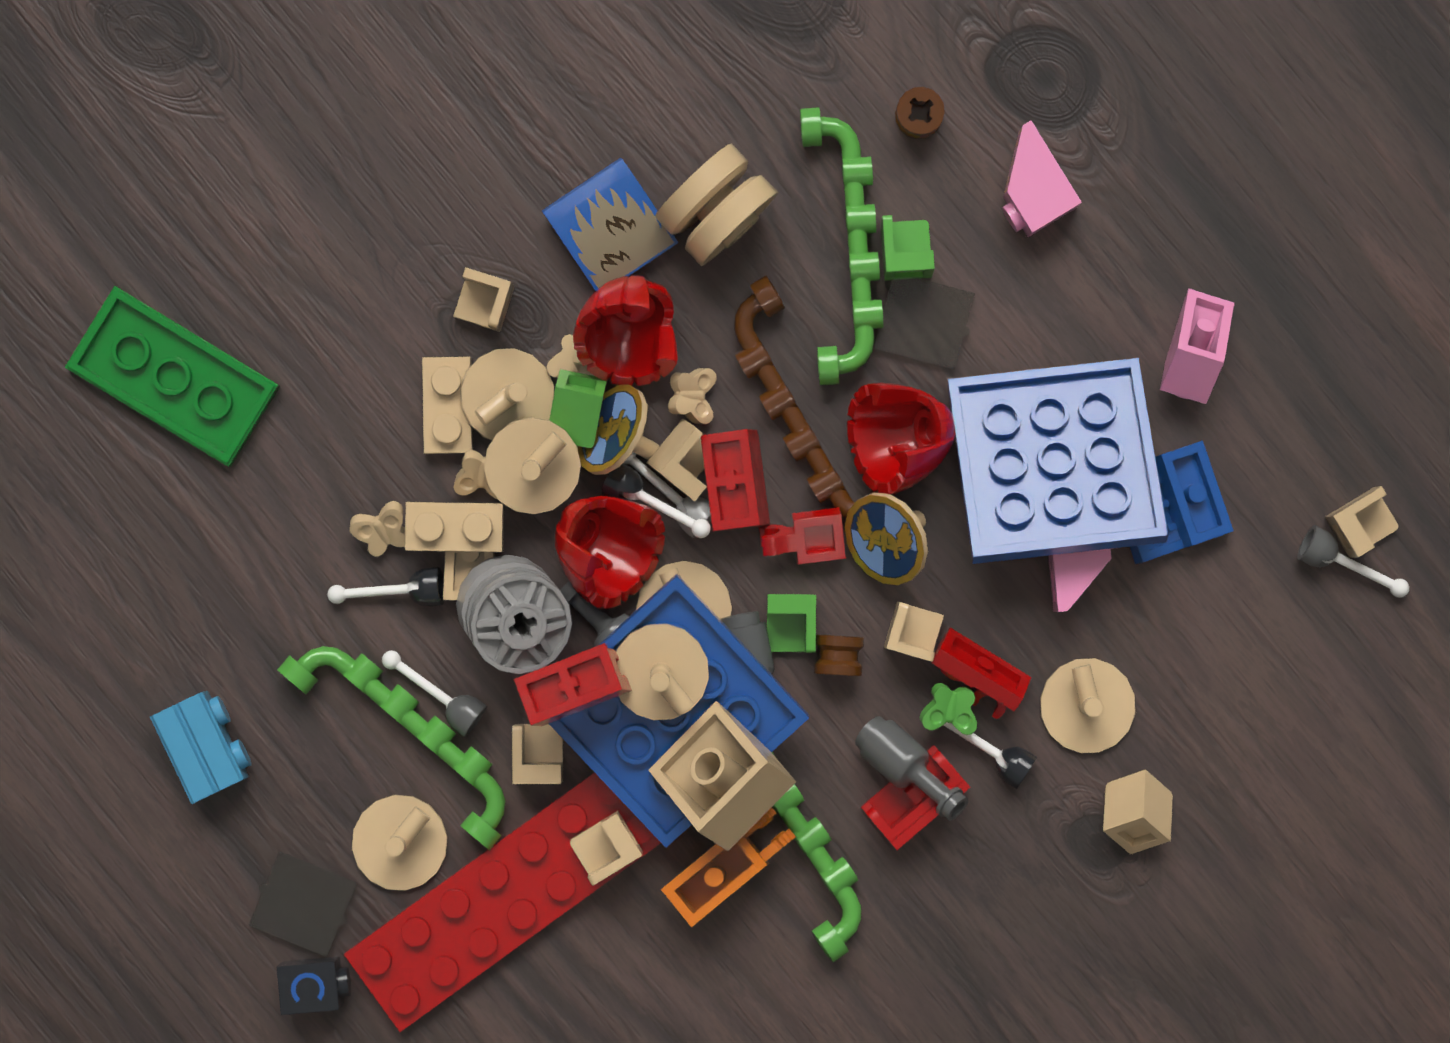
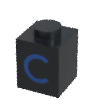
[276,956,351,1015]

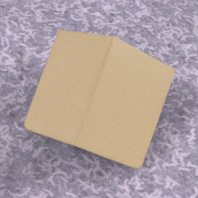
[453,267,515,332]
[647,419,707,501]
[1325,486,1398,558]
[884,602,944,662]
[512,724,563,784]
[1103,769,1173,854]
[570,811,643,886]

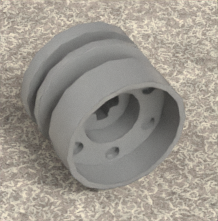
[456,555,572,674]

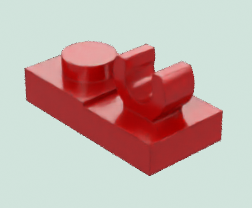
[931,627,1032,719]

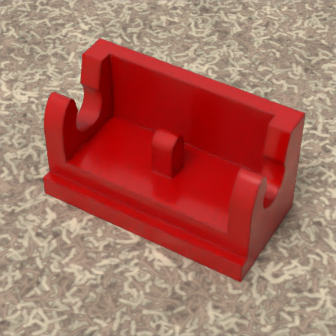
[701,429,770,531]
[514,643,632,726]
[861,745,971,850]

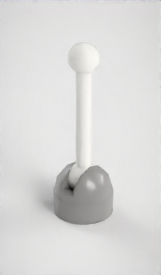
[623,452,711,538]

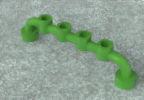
[800,107,883,385]
[277,646,506,850]
[772,751,861,962]

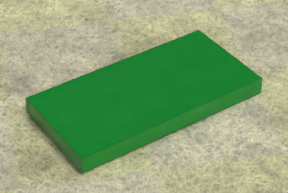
[65,286,280,467]

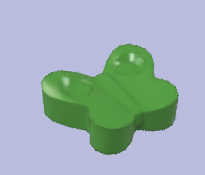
[919,683,977,735]

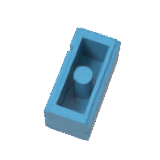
[150,691,251,804]

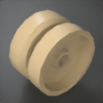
[655,144,779,266]

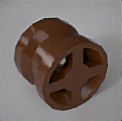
[895,87,945,139]
[814,635,864,676]

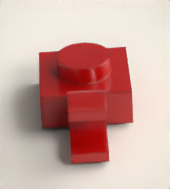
[759,507,846,565]

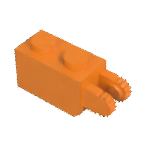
[661,807,796,927]

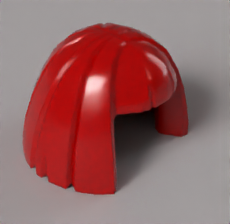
[573,276,678,386]
[847,383,955,494]
[555,496,665,609]

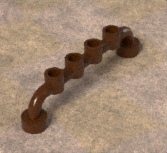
[734,275,895,518]

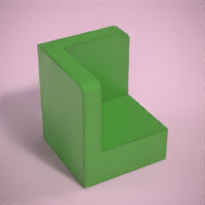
[880,215,935,281]
[549,369,607,448]
[767,594,816,653]

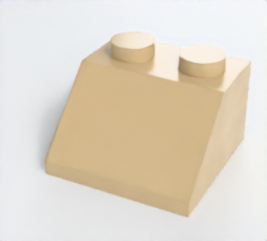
[649,701,796,851]

